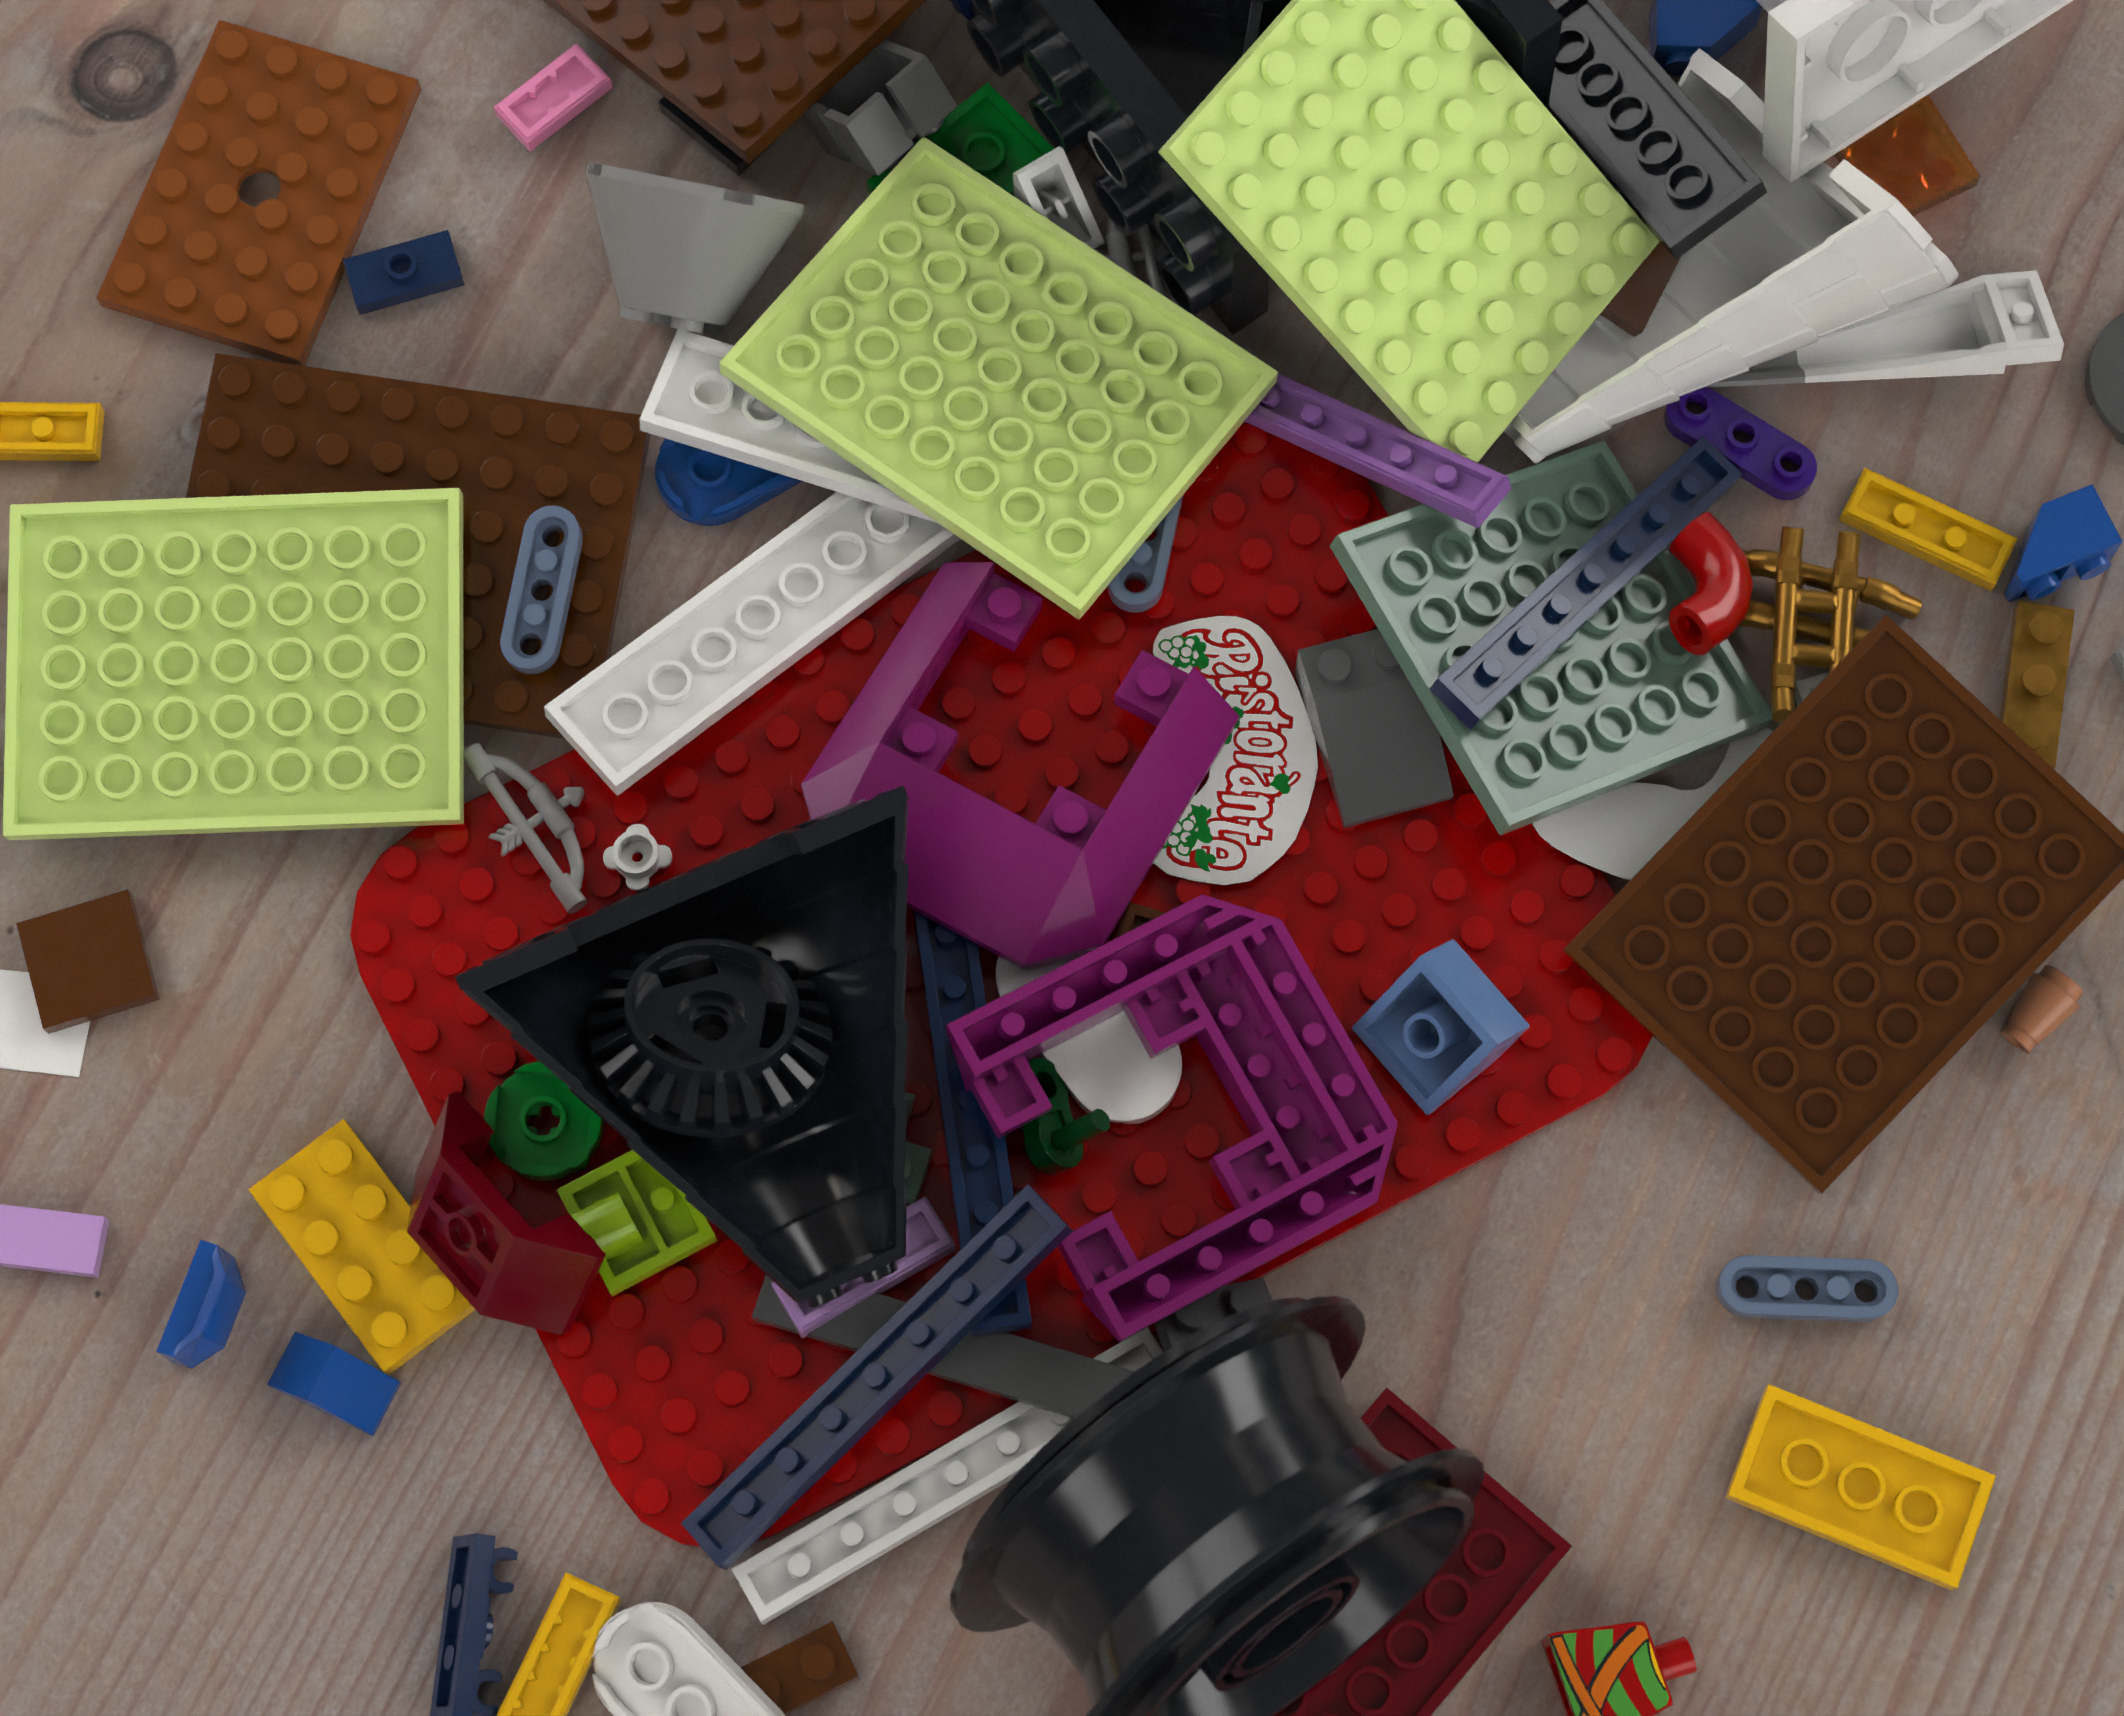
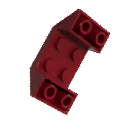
[407,1091,606,1335]

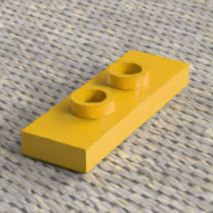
[496,1572,622,1716]

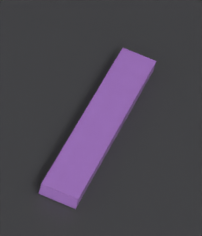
[1244,373,1511,529]

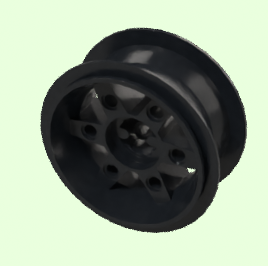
[950,1296,1484,1716]

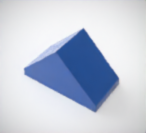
[267,1332,401,1437]

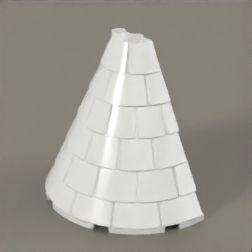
[1504,48,1959,464]

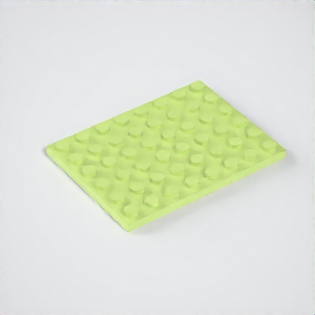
[1158,0,1660,463]
[719,136,1278,620]
[3,488,464,840]

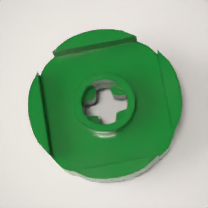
[484,1061,604,1181]

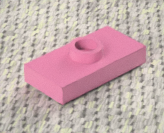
[494,43,613,152]

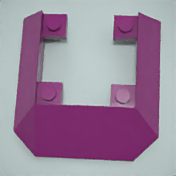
[801,562,1240,969]
[945,894,1398,1342]

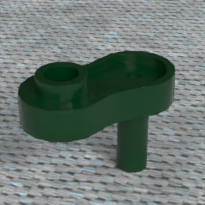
[1023,1057,1110,1176]

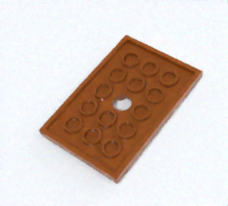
[96,19,422,366]

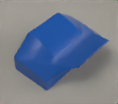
[156,1239,246,1369]

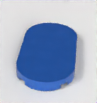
[654,438,803,526]

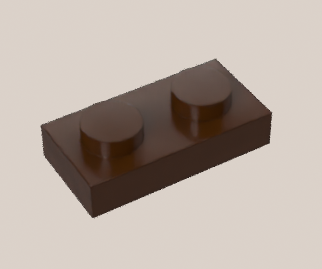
[740,1621,860,1716]

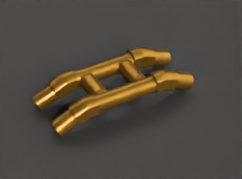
[1770,526,1861,723]
[1739,549,1922,648]

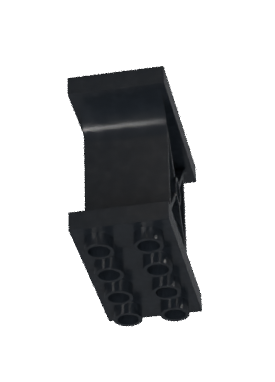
[966,0,1563,335]

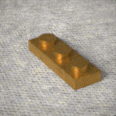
[2000,600,2075,769]

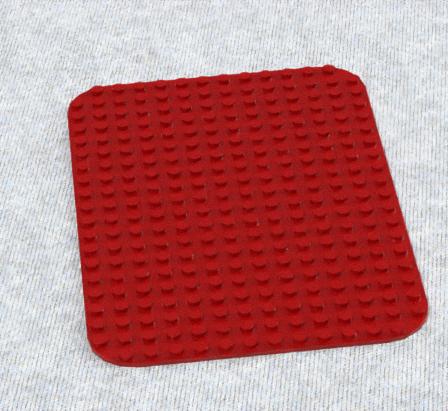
[350,422,1652,1547]

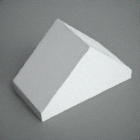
[1013,146,1105,249]

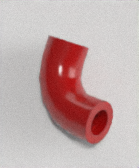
[1668,512,1754,656]

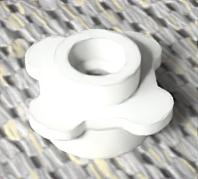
[603,824,672,891]

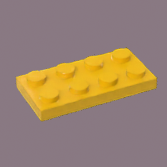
[248,1119,475,1375]
[1725,1384,1996,1591]

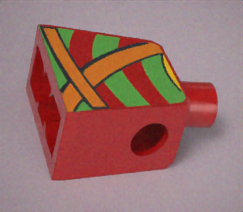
[1541,1621,1697,1716]

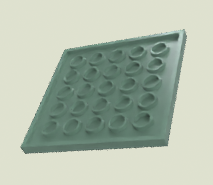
[1330,440,1773,836]

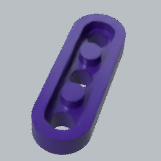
[1664,387,1817,500]

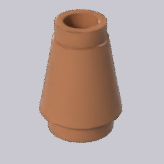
[2001,965,2084,1054]

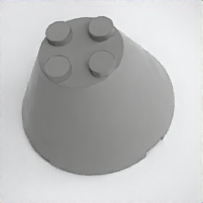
[585,162,805,336]

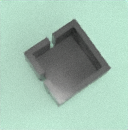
[802,39,957,176]

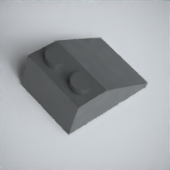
[1295,629,1454,828]

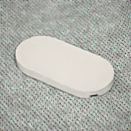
[996,953,1182,1125]
[592,1602,785,1716]

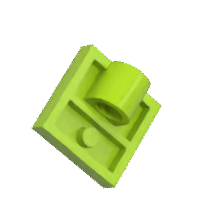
[557,1150,718,1297]

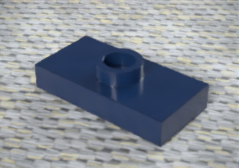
[343,230,465,315]

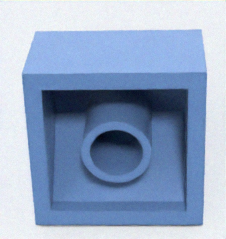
[1351,939,1530,1115]

